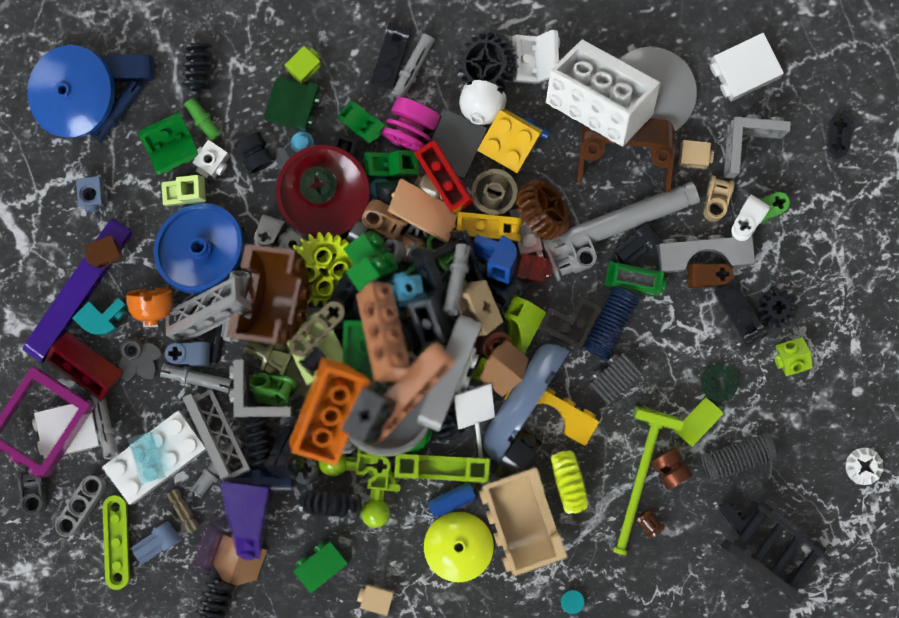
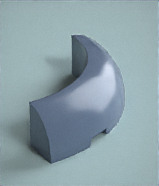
[482,344,570,462]

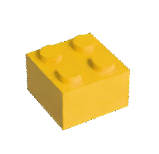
[478,108,543,173]

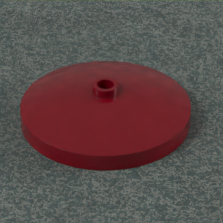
[276,145,369,238]

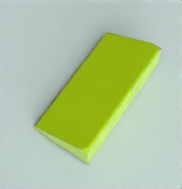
[674,397,724,447]

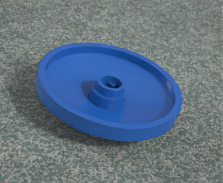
[27,45,115,138]
[153,203,245,294]

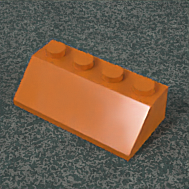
[289,357,371,466]

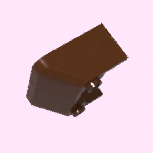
[576,118,674,192]

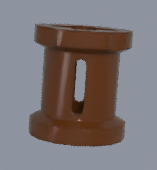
[634,508,666,539]

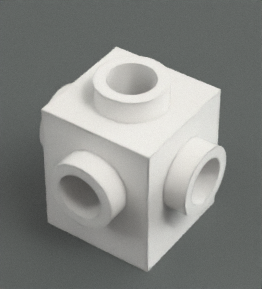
[193,140,230,179]

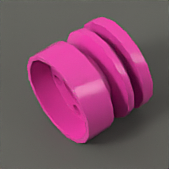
[381,97,441,151]

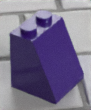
[221,482,270,560]

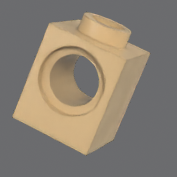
[678,140,714,169]
[357,584,394,616]

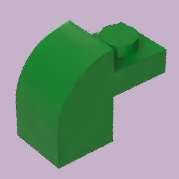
[336,100,385,145]
[364,150,419,179]

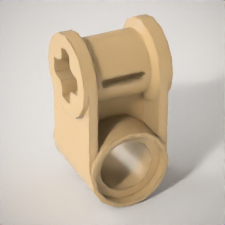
[703,175,735,222]

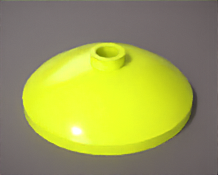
[424,512,494,582]

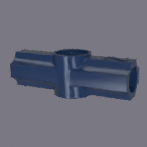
[221,469,293,492]

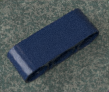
[99,55,154,82]

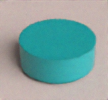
[561,590,584,614]

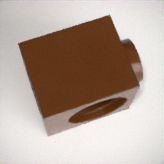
[84,235,124,269]

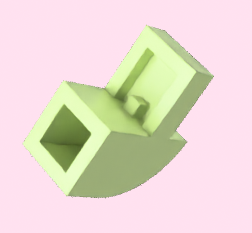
[162,175,206,206]

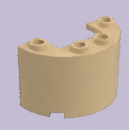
[479,468,567,577]

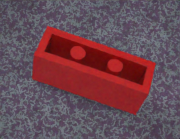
[414,140,475,214]

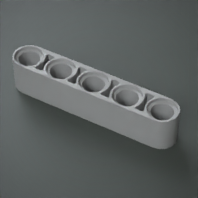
[417,314,482,431]

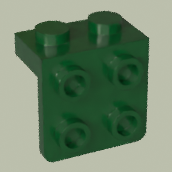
[264,77,322,133]

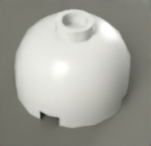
[459,80,507,125]

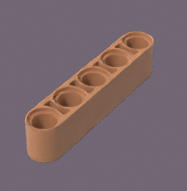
[369,343,455,444]

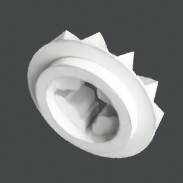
[846,448,884,485]

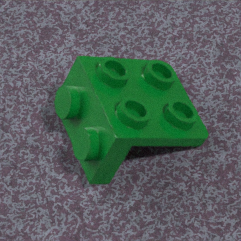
[137,112,198,175]

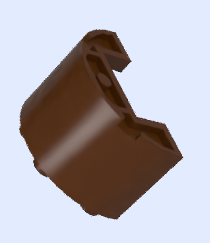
[226,244,312,345]

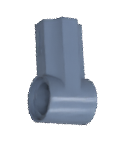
[131,520,181,564]

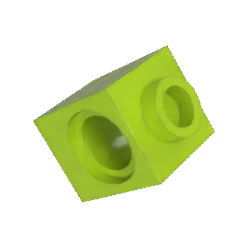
[285,46,322,84]

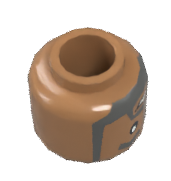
[393,233,427,267]

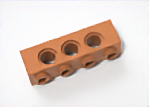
[356,282,410,382]

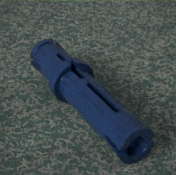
[89,80,143,143]

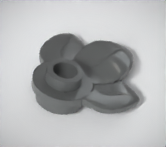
[118,339,162,382]

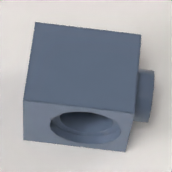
[76,177,106,212]

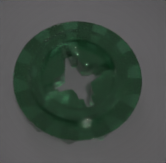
[299,166,337,204]
[701,364,738,401]

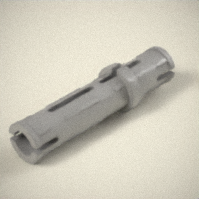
[390,33,435,98]
[443,244,471,315]
[160,363,232,393]
[90,394,119,459]
[189,436,245,498]

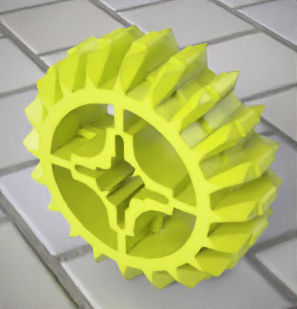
[551,450,588,514]

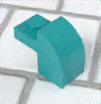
[73,298,128,336]

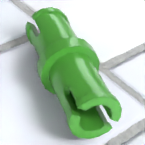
[183,97,222,142]

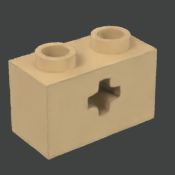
[459,280,503,336]

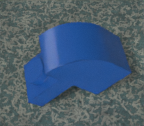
[473,235,517,284]

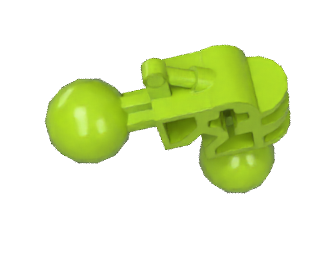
[318,448,401,528]

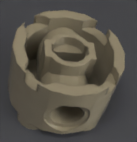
[471,168,518,216]

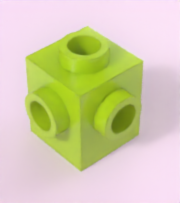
[774,337,813,376]

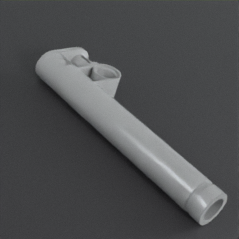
[541,181,700,282]

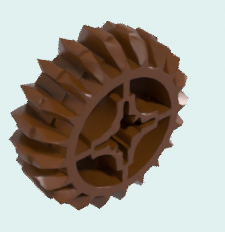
[516,179,571,240]

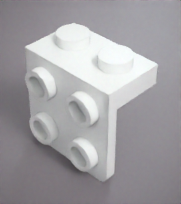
[512,30,560,84]

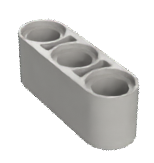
[55,475,106,537]

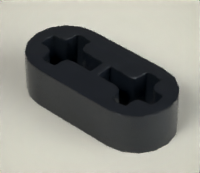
[826,114,851,159]

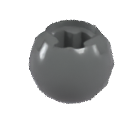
[296,457,321,485]

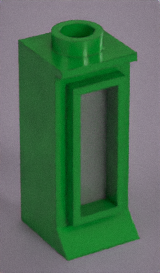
[603,261,667,297]

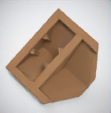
[479,340,529,397]
[213,534,268,586]

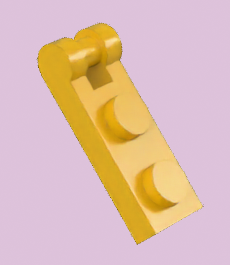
[457,212,523,242]

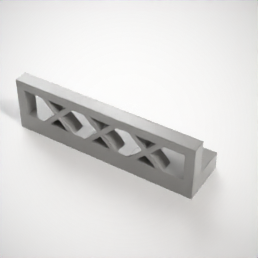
[166,277,251,343]
[183,389,251,482]

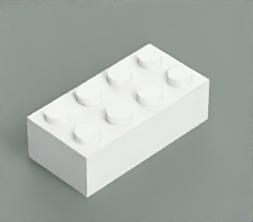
[102,411,207,505]

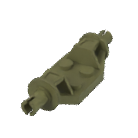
[243,340,312,398]

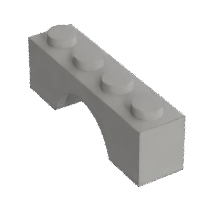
[657,235,755,273]

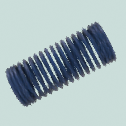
[582,286,640,360]

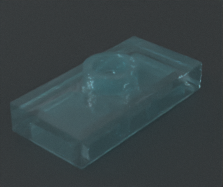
[128,432,166,484]

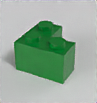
[344,230,399,291]

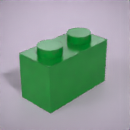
[293,541,349,593]

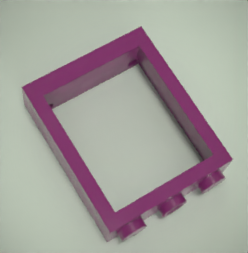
[0,367,96,478]

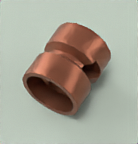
[473,327,512,358]
[650,446,693,490]

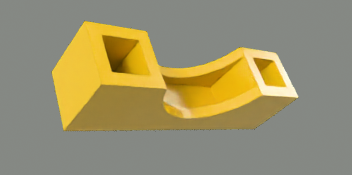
[504,387,599,446]

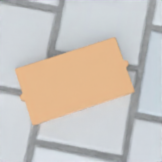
[388,179,458,243]

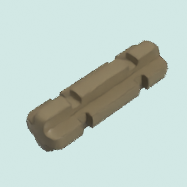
[167,489,199,532]

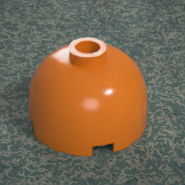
[126,288,173,326]

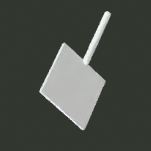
[454,383,495,459]

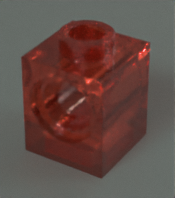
[516,253,553,283]

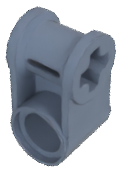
[165,342,210,367]

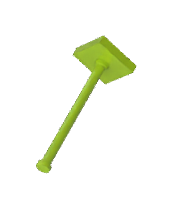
[613,405,684,555]

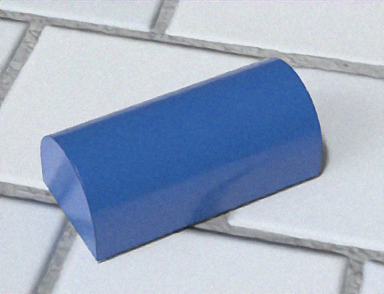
[427,482,477,519]

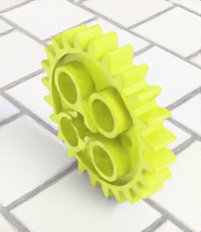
[293,232,354,306]

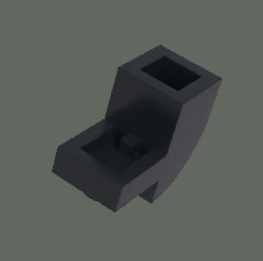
[492,429,542,479]

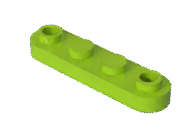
[103,495,130,590]

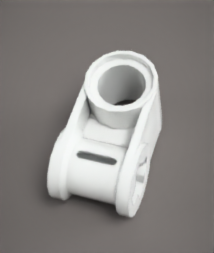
[731,194,771,241]

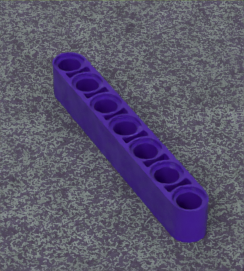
[22,218,133,363]

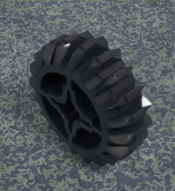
[458,32,519,91]
[299,489,363,519]

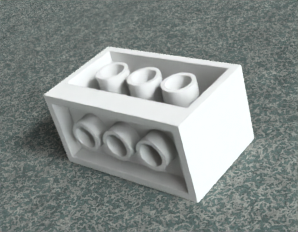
[546,39,660,147]

